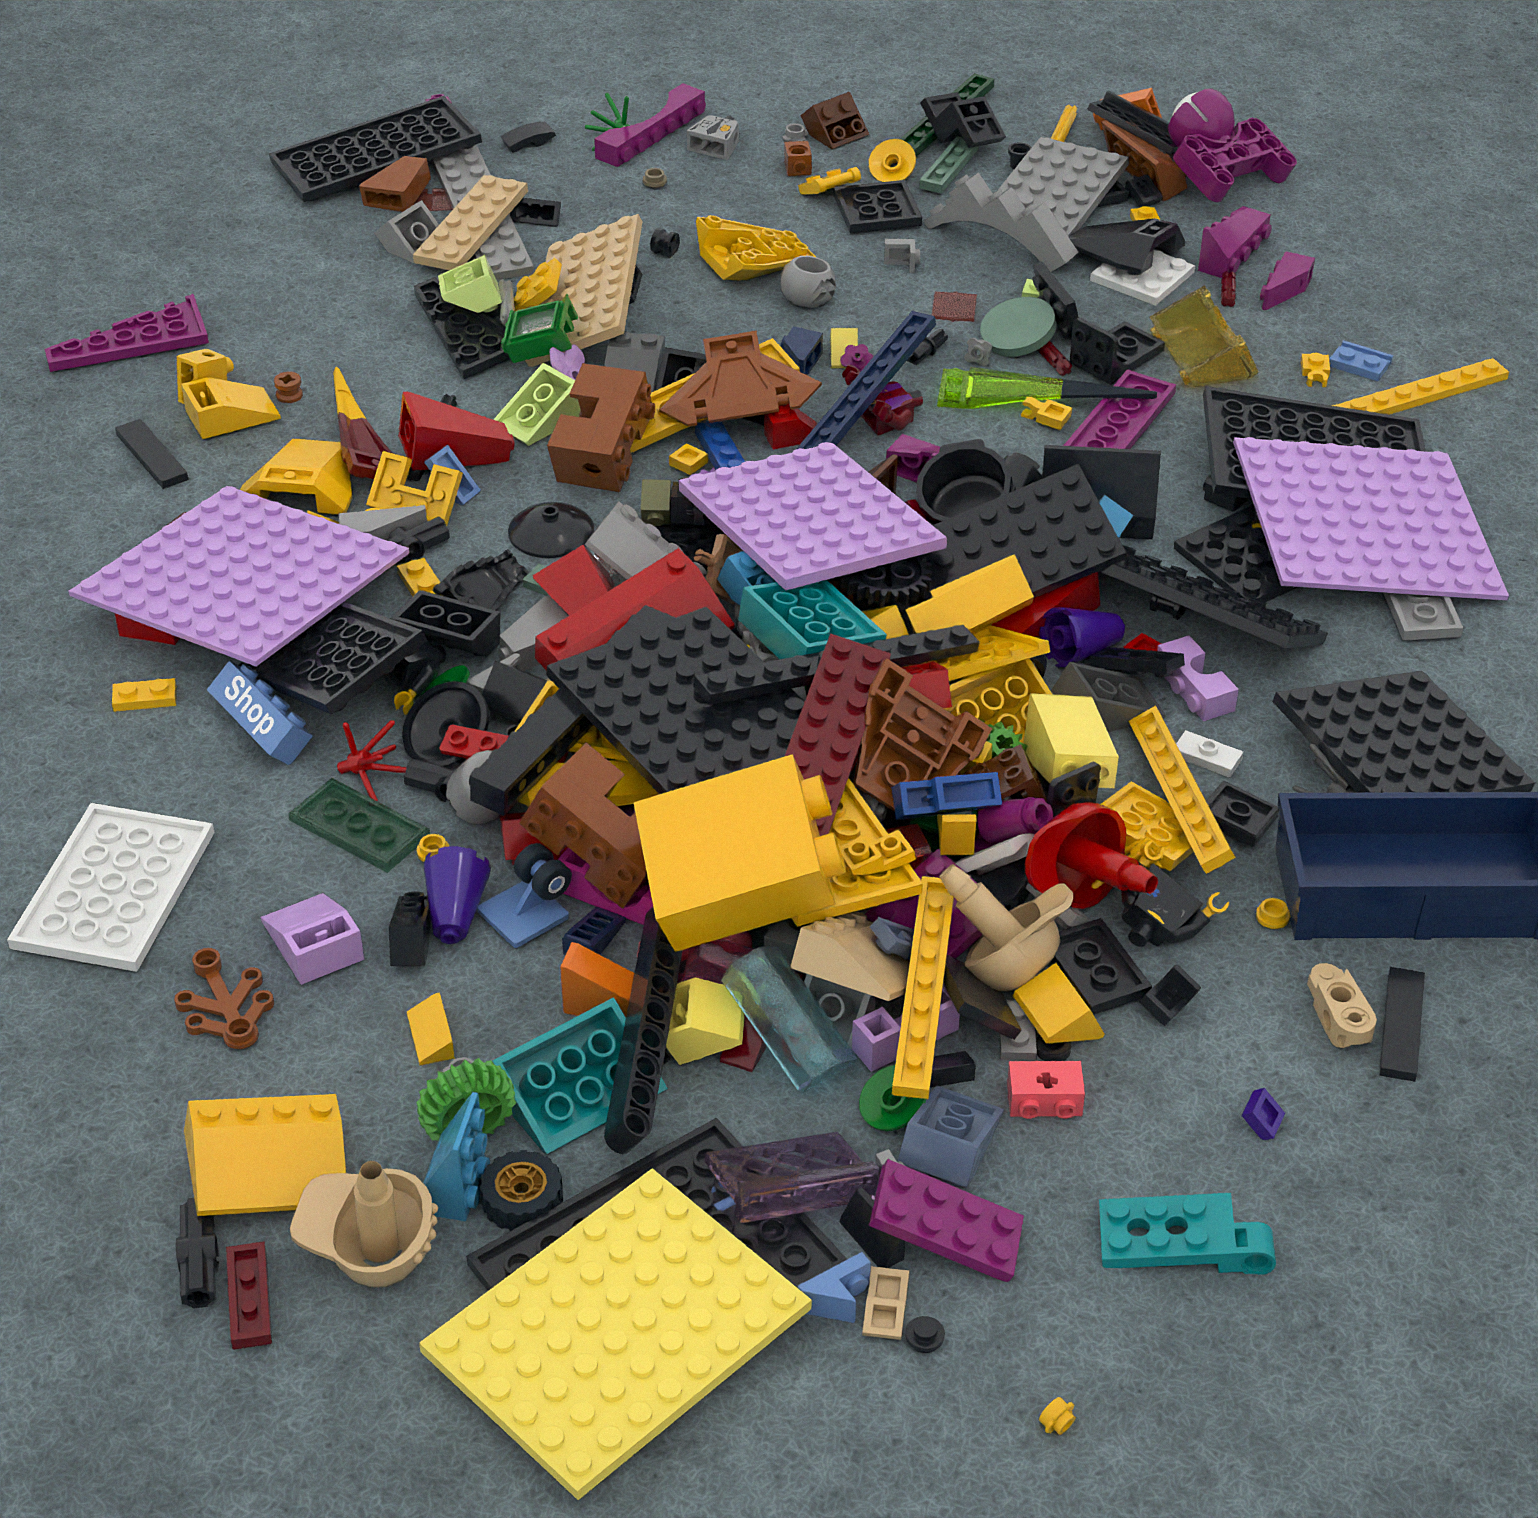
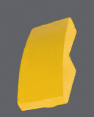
[840,830,916,875]

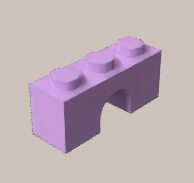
[1157,635,1239,721]
[852,983,960,1072]

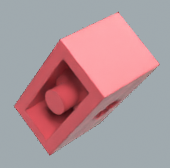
[1007,1061,1085,1119]

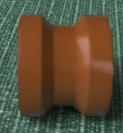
[274,372,303,403]

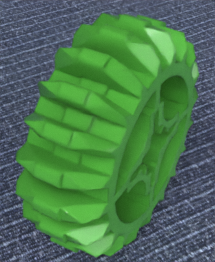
[416,1058,516,1141]

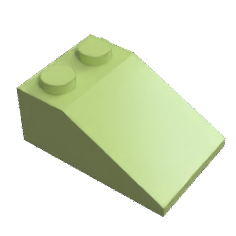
[494,363,581,446]

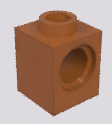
[784,141,812,176]

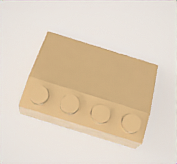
[790,911,910,1001]

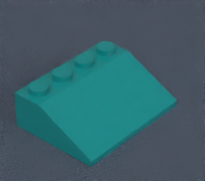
[738,580,887,659]
[492,997,668,1155]

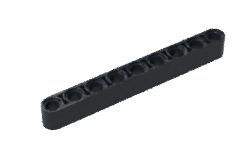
[604,907,683,1154]

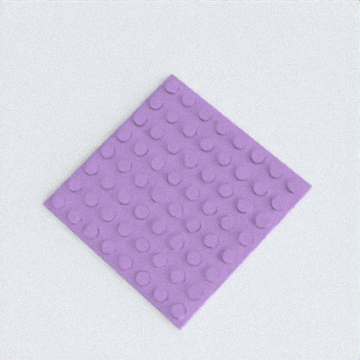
[1233,437,1509,600]
[69,486,409,666]

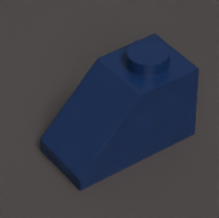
[781,326,823,375]

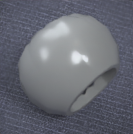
[781,256,836,308]

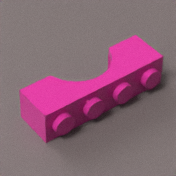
[558,847,653,925]

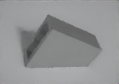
[498,595,568,670]

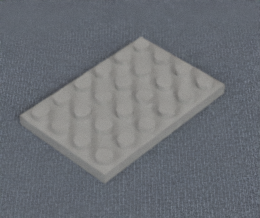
[998,137,1129,236]

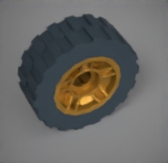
[480,1150,563,1231]

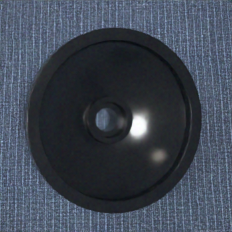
[508,502,594,558]
[402,681,489,768]

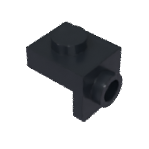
[1139,965,1201,1026]

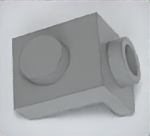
[884,239,920,273]

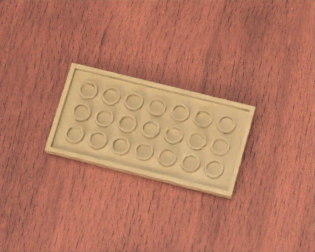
[525,214,643,367]

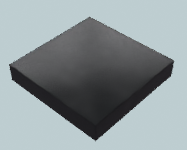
[1206,781,1279,847]

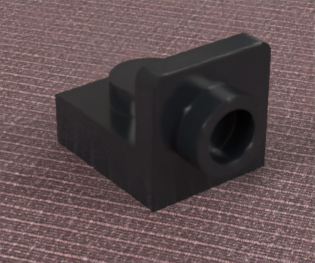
[1125,174,1163,208]

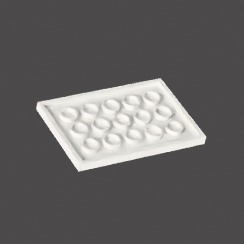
[7,803,214,972]

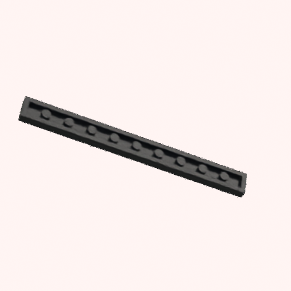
[693,625,980,705]

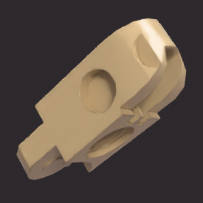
[1307,963,1377,1048]

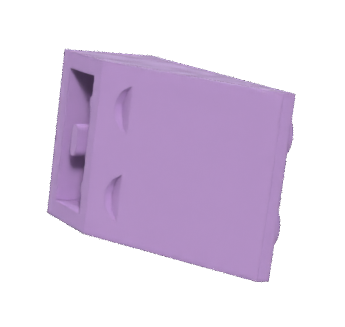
[261,893,364,985]

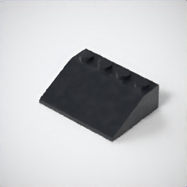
[1042,445,1161,540]

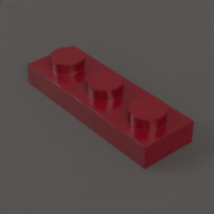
[226,1241,272,1350]

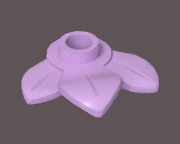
[550,344,585,380]

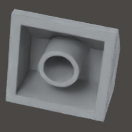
[375,200,439,264]

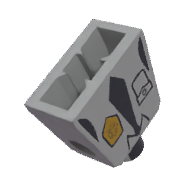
[687,115,739,160]

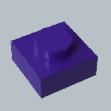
[1241,1088,1285,1140]

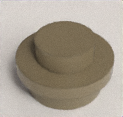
[643,168,667,188]

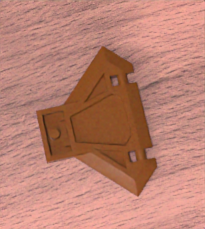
[659,331,822,427]

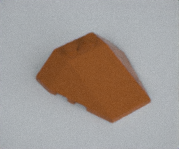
[853,658,992,820]

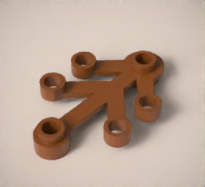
[174,948,274,1049]

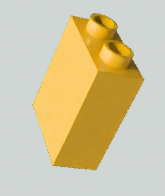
[633,754,846,952]

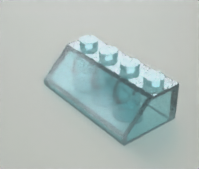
[721,946,858,1094]

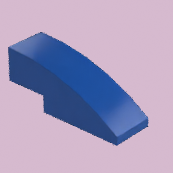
[891,772,1002,820]

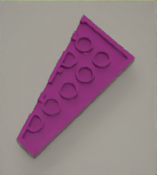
[45,294,209,372]

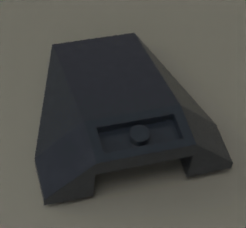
[1068,218,1185,275]

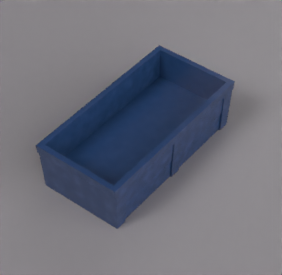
[1275,792,1538,940]

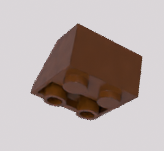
[800,92,870,150]

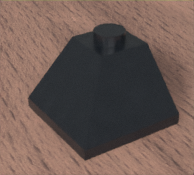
[656,347,707,390]

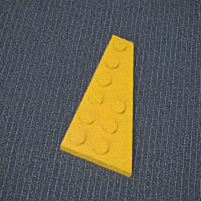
[924,625,1050,681]

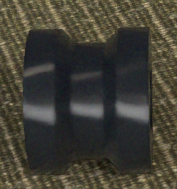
[650,228,680,257]

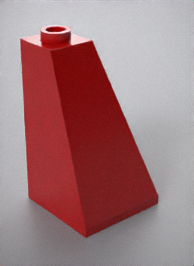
[398,391,515,471]
[532,545,615,615]
[992,571,1100,638]

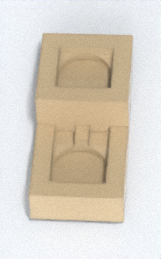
[862,1266,909,1340]

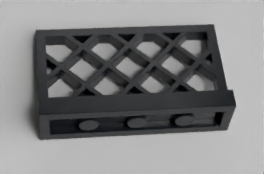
[1087,91,1178,154]

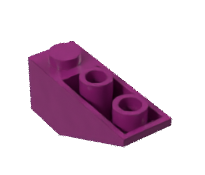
[1260,251,1315,310]

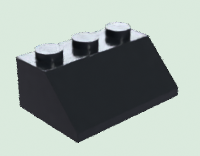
[390,590,500,657]

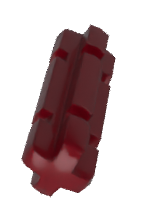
[1221,271,1236,307]
[1038,341,1072,376]

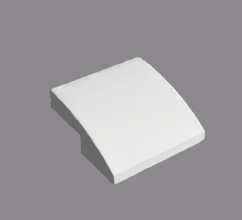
[955,833,1035,875]

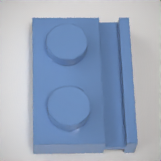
[1329,340,1393,381]

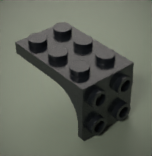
[1069,317,1165,384]
[1003,762,1101,818]

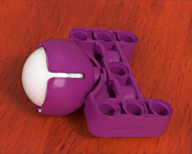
[1168,88,1297,202]

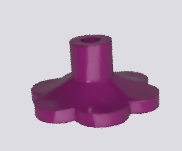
[840,344,873,372]

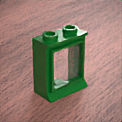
[501,294,578,363]

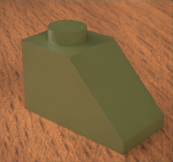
[641,479,672,526]

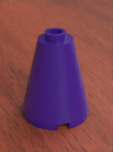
[1039,607,1125,668]
[423,846,491,944]

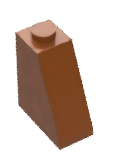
[359,156,431,212]

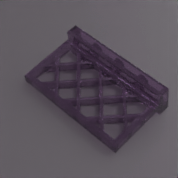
[705,1131,880,1223]

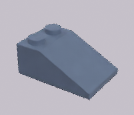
[897,1086,1004,1187]

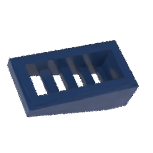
[562,906,626,955]

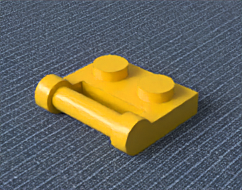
[798,167,861,194]

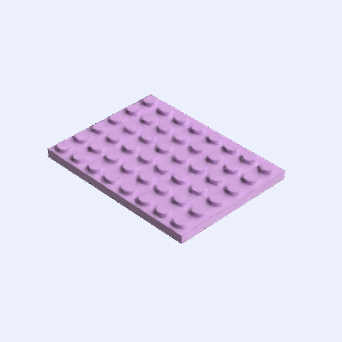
[679,442,947,590]

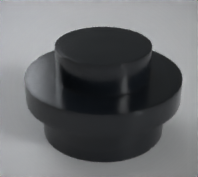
[906,1316,945,1353]

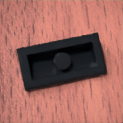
[930,1051,976,1088]
[839,1187,905,1268]

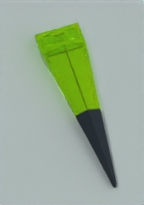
[937,367,1157,409]

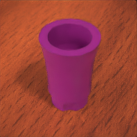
[977,797,1053,844]

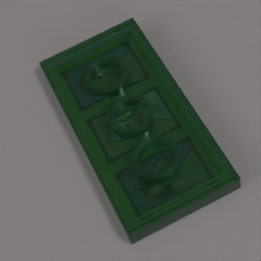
[288,778,430,873]

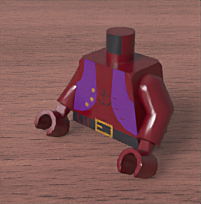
[842,365,923,436]

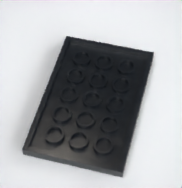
[238,602,427,714]

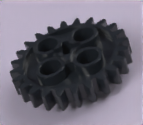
[835,556,933,607]

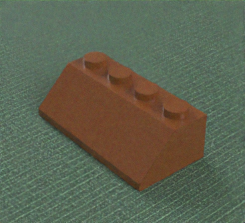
[1101,120,1187,201]

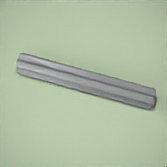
[499,279,515,325]

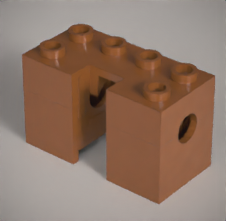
[547,363,655,492]
[519,743,652,909]

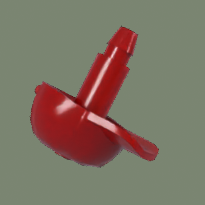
[1025,802,1158,909]

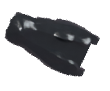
[433,549,529,611]

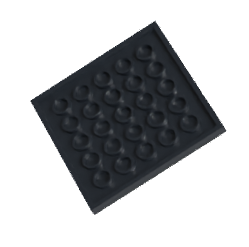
[1272,671,1535,793]

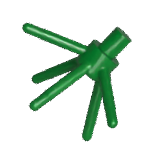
[585,93,630,151]

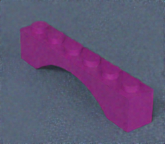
[594,83,706,167]

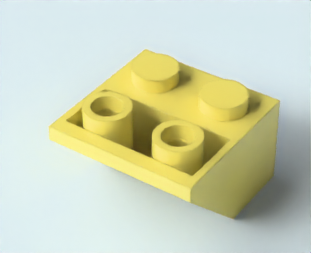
[666,977,746,1065]

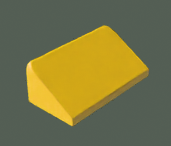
[407,992,454,1065]

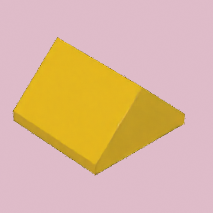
[1013,963,1105,1043]

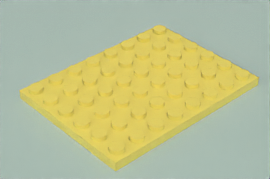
[419,1168,812,1500]

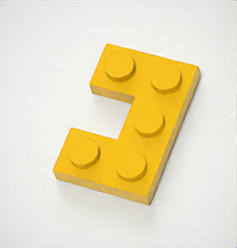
[366,451,463,526]

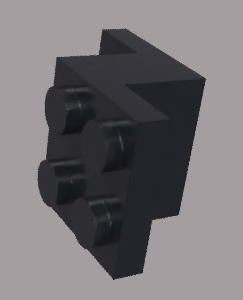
[920,92,1006,148]

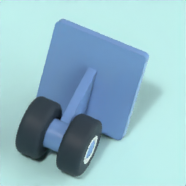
[477,843,572,948]

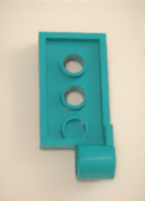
[1099,1193,1276,1275]

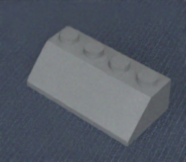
[585,501,707,579]

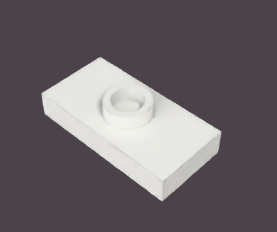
[1176,730,1244,777]

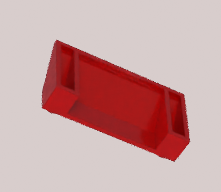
[535,548,735,671]

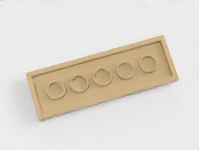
[413,175,528,270]

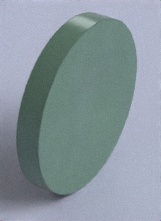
[980,297,1057,357]

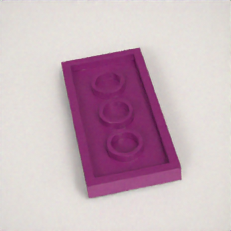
[869,1159,1024,1282]

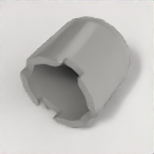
[446,750,500,824]

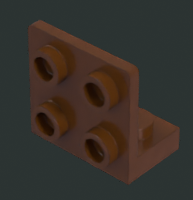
[963,744,1047,811]

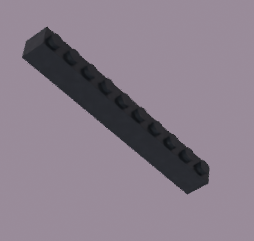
[469,605,676,816]

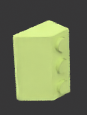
[438,255,502,313]

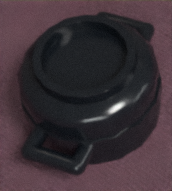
[916,439,1016,525]

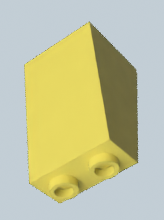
[1024,693,1119,788]

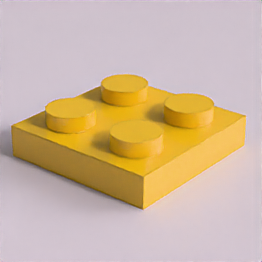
[514,257,562,311]

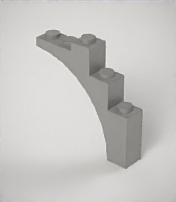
[923,172,1078,272]

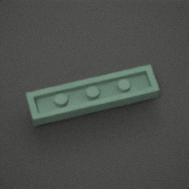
[919,136,979,194]

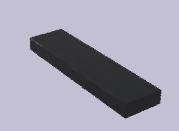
[115,419,189,489]
[1379,967,1425,1082]

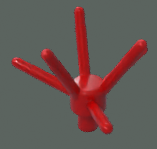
[337,720,406,804]

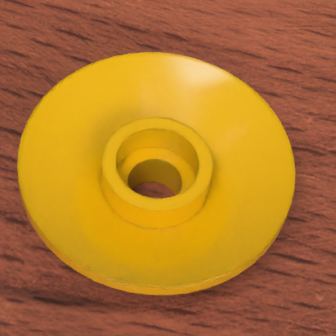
[869,139,916,182]

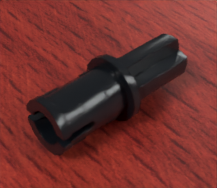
[907,329,948,365]

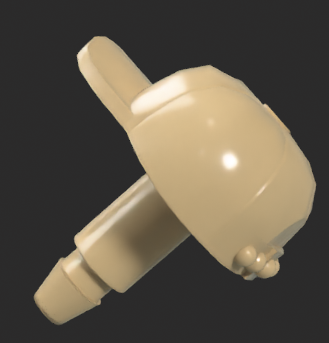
[939,864,1073,991]
[290,1161,438,1288]

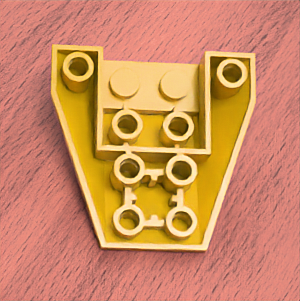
[696,215,816,281]
[240,439,352,515]

